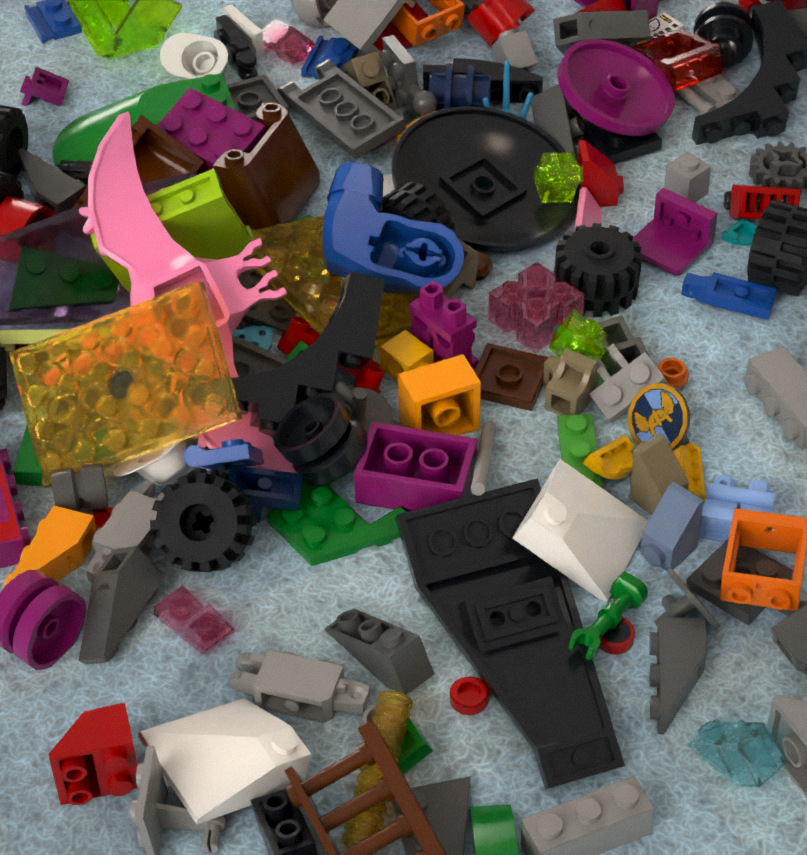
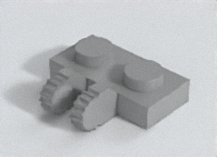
[589,344,667,423]

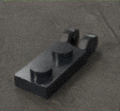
[213,15,258,80]

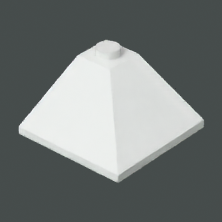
[512,459,648,602]
[139,698,312,824]

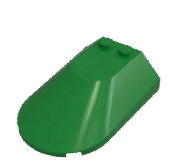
[53,73,236,187]

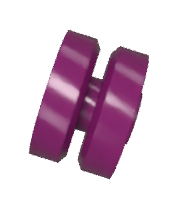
[0,570,87,670]

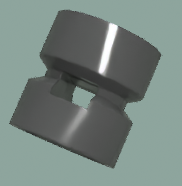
[51,463,109,512]

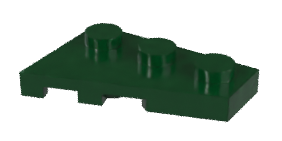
[8,246,119,313]

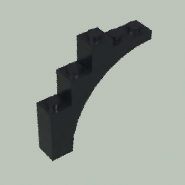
[692,0,807,145]
[183,271,385,435]

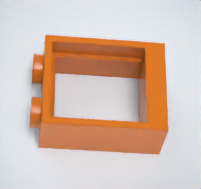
[390,0,465,47]
[720,508,807,611]

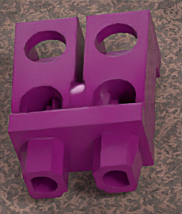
[409,281,479,370]

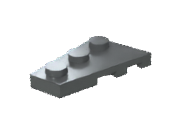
[392,776,471,855]

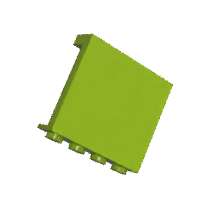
[86,168,259,294]

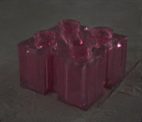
[488,262,585,354]

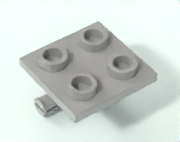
[130,746,226,855]

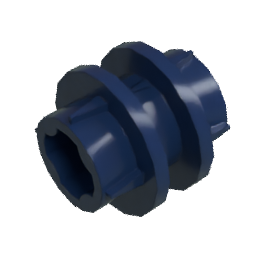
[429,63,492,112]

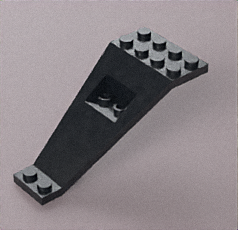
[395,478,625,789]

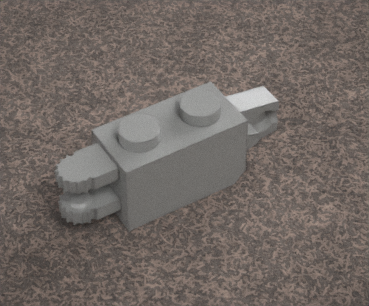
[86,480,165,582]
[228,649,370,723]

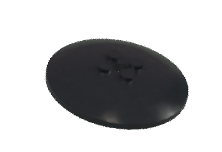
[391,106,579,252]

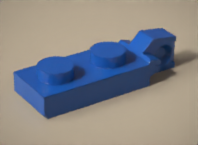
[681,272,778,320]

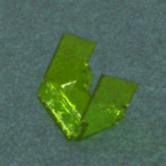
[68,0,183,59]

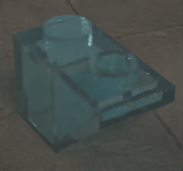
[687,720,787,788]

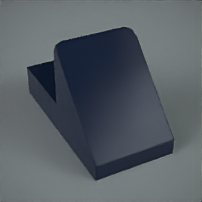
[228,465,303,523]

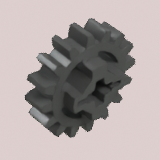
[749,141,807,196]

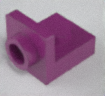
[20,67,69,106]

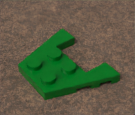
[267,467,406,566]

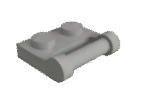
[670,67,741,116]

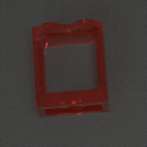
[631,28,723,92]

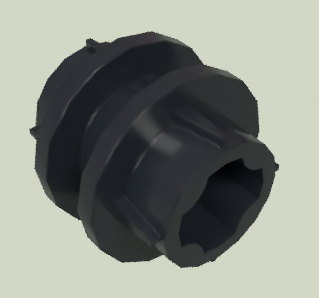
[693,2,754,68]

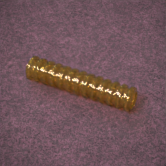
[341,691,413,848]

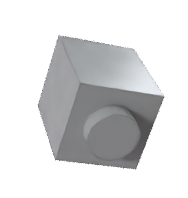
[491,29,538,71]
[664,152,711,202]

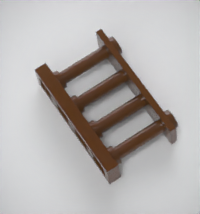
[284,720,447,855]

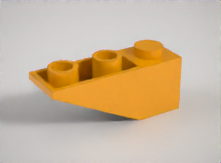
[3,505,97,588]

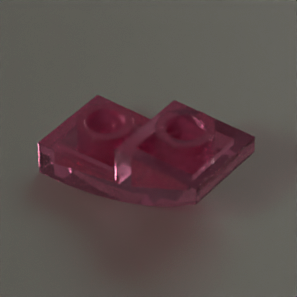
[262,19,316,64]
[153,585,235,655]

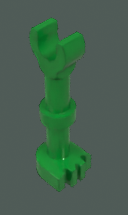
[568,571,648,660]

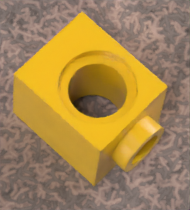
[380,330,434,381]

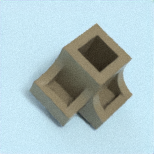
[543,349,598,415]

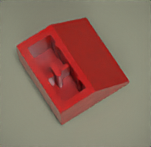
[49,702,138,805]

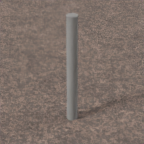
[471,421,496,496]

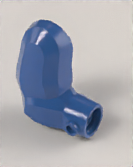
[322,162,464,294]

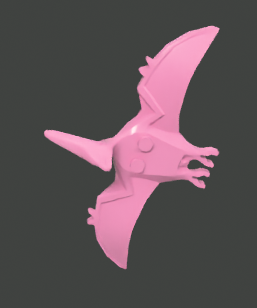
[41,111,297,473]

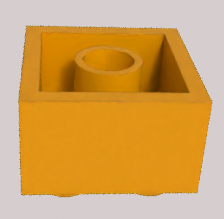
[398,354,481,436]

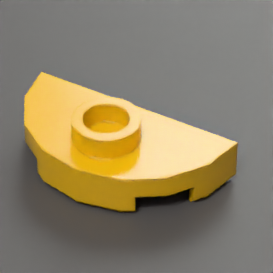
[583,435,634,480]
[673,443,706,502]

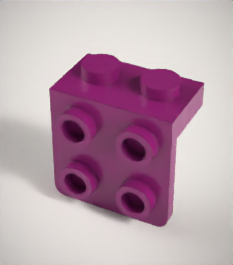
[632,188,718,275]

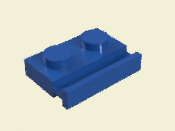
[24,0,82,44]
[302,35,359,79]

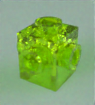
[534,152,583,203]
[549,309,607,360]

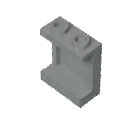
[323,0,416,54]

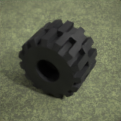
[747,200,807,296]
[552,223,643,317]
[150,473,257,572]

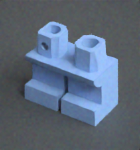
[699,475,775,542]

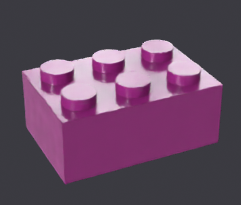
[157,87,267,173]
[354,422,478,512]

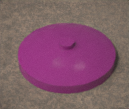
[557,39,675,136]

